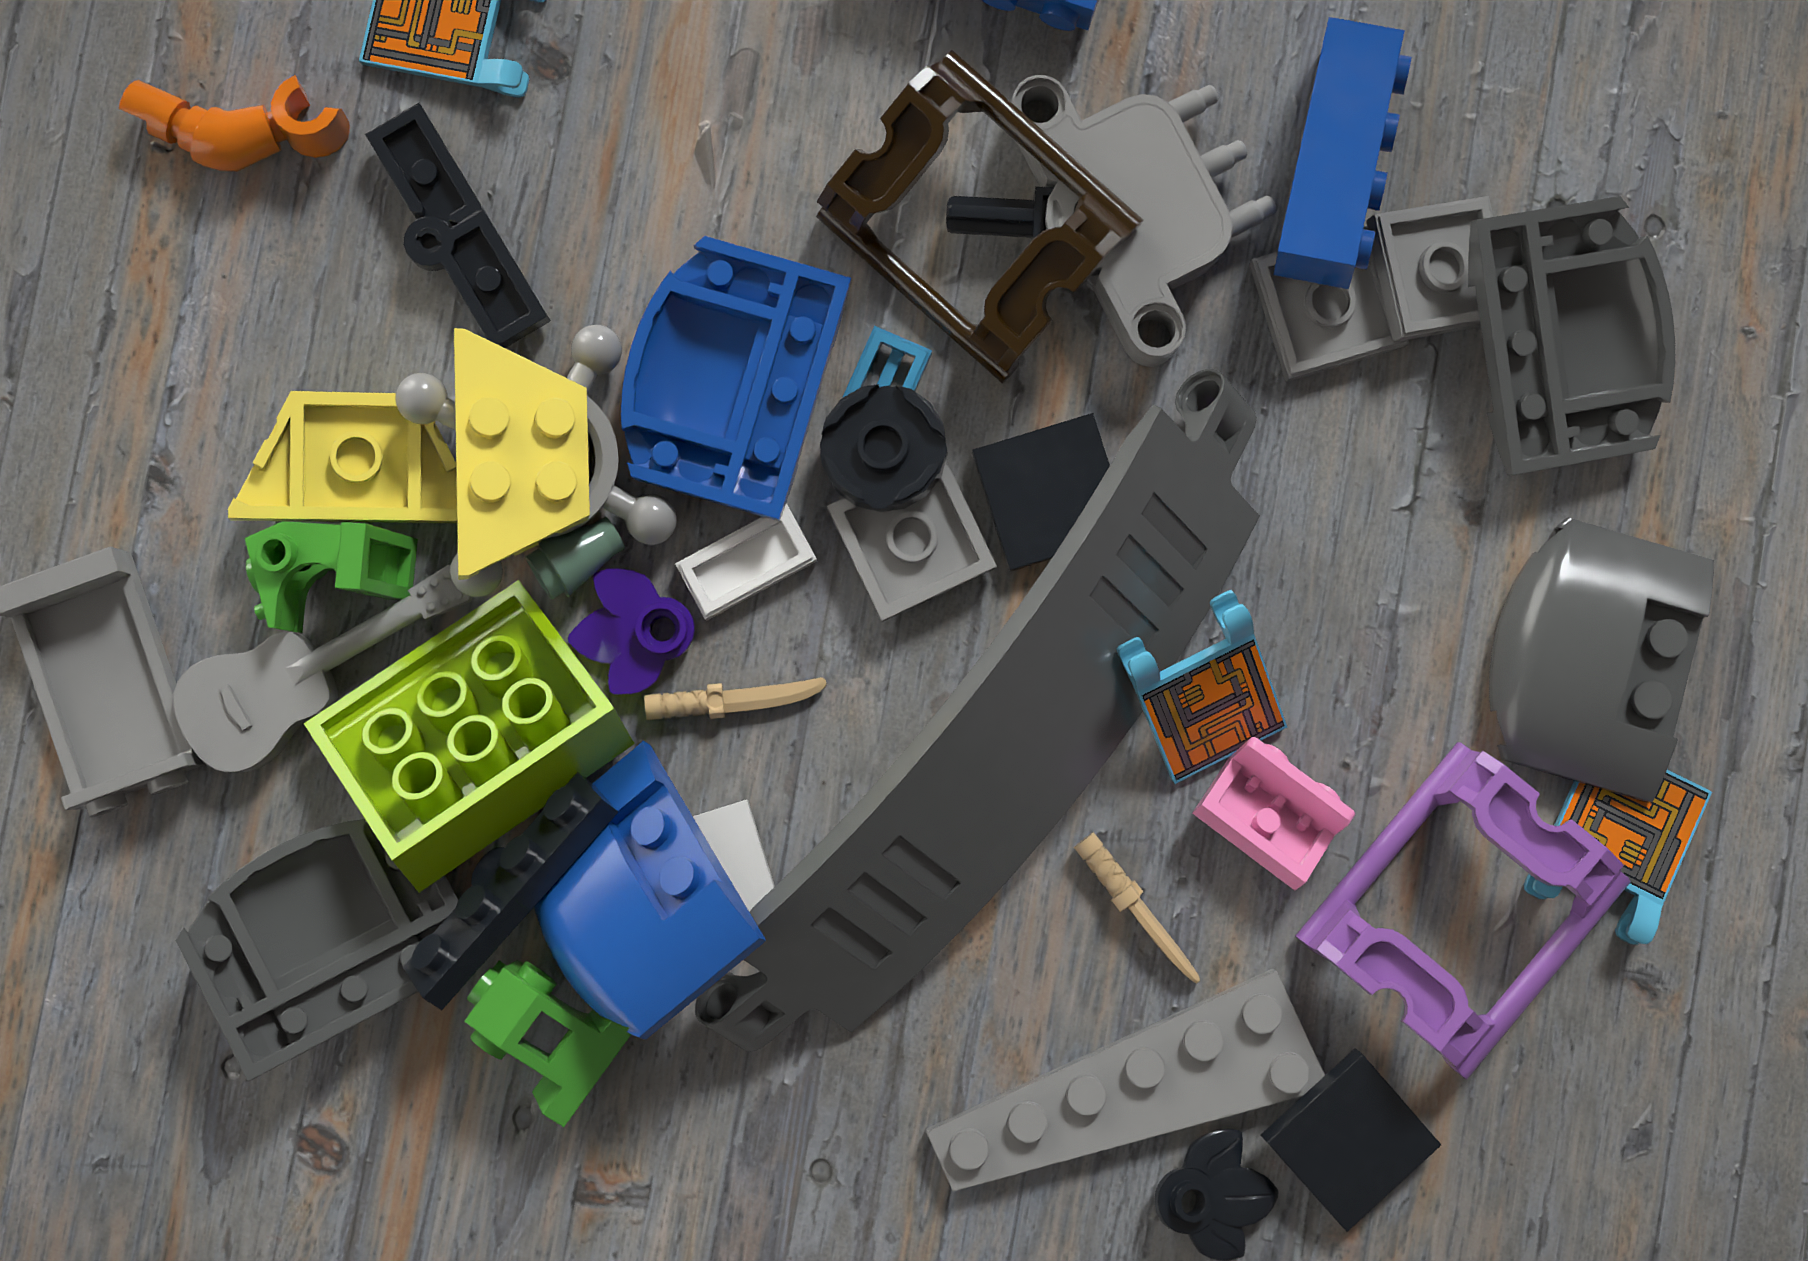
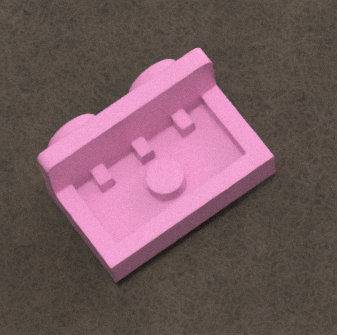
[1192,737,1355,890]

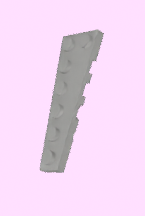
[926,968,1325,1192]

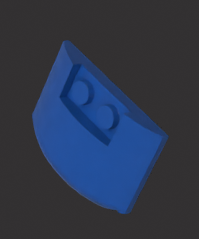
[621,236,851,521]
[534,741,766,1040]

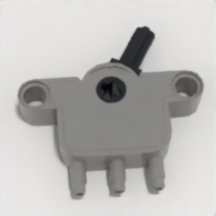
[946,75,1277,367]

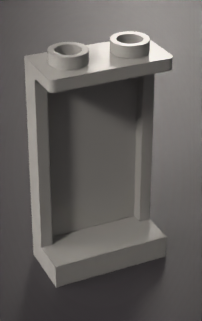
[0,546,205,817]

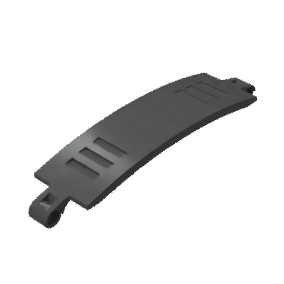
[695,368,1260,1052]

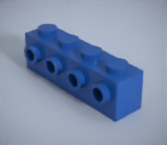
[1273,17,1412,289]

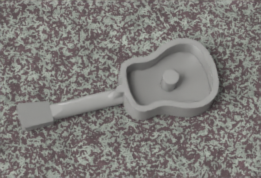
[173,565,473,772]

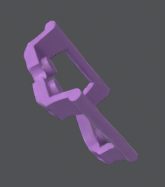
[1295,742,1631,1080]

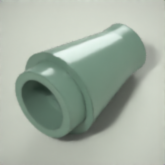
[525,516,625,600]

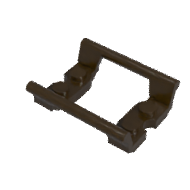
[816,50,1144,384]

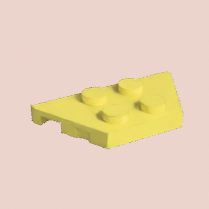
[454,328,590,580]
[228,391,457,523]

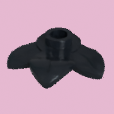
[1155,1129,1279,1261]

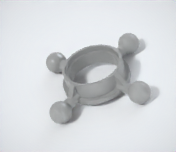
[395,325,677,597]

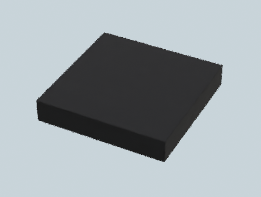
[972,413,1110,572]
[1260,1048,1441,1232]

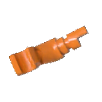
[118,75,350,172]

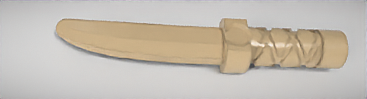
[644,677,827,720]
[1074,832,1200,984]

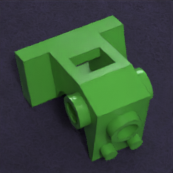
[245,521,418,633]
[464,960,632,1127]

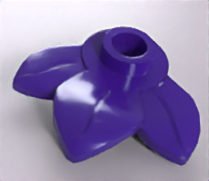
[567,568,695,694]

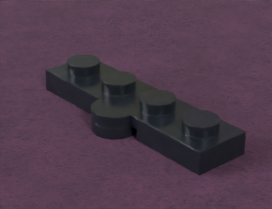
[365,102,551,348]
[403,772,618,1011]

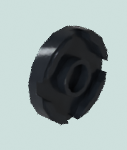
[820,384,948,512]

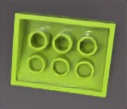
[304,580,635,893]

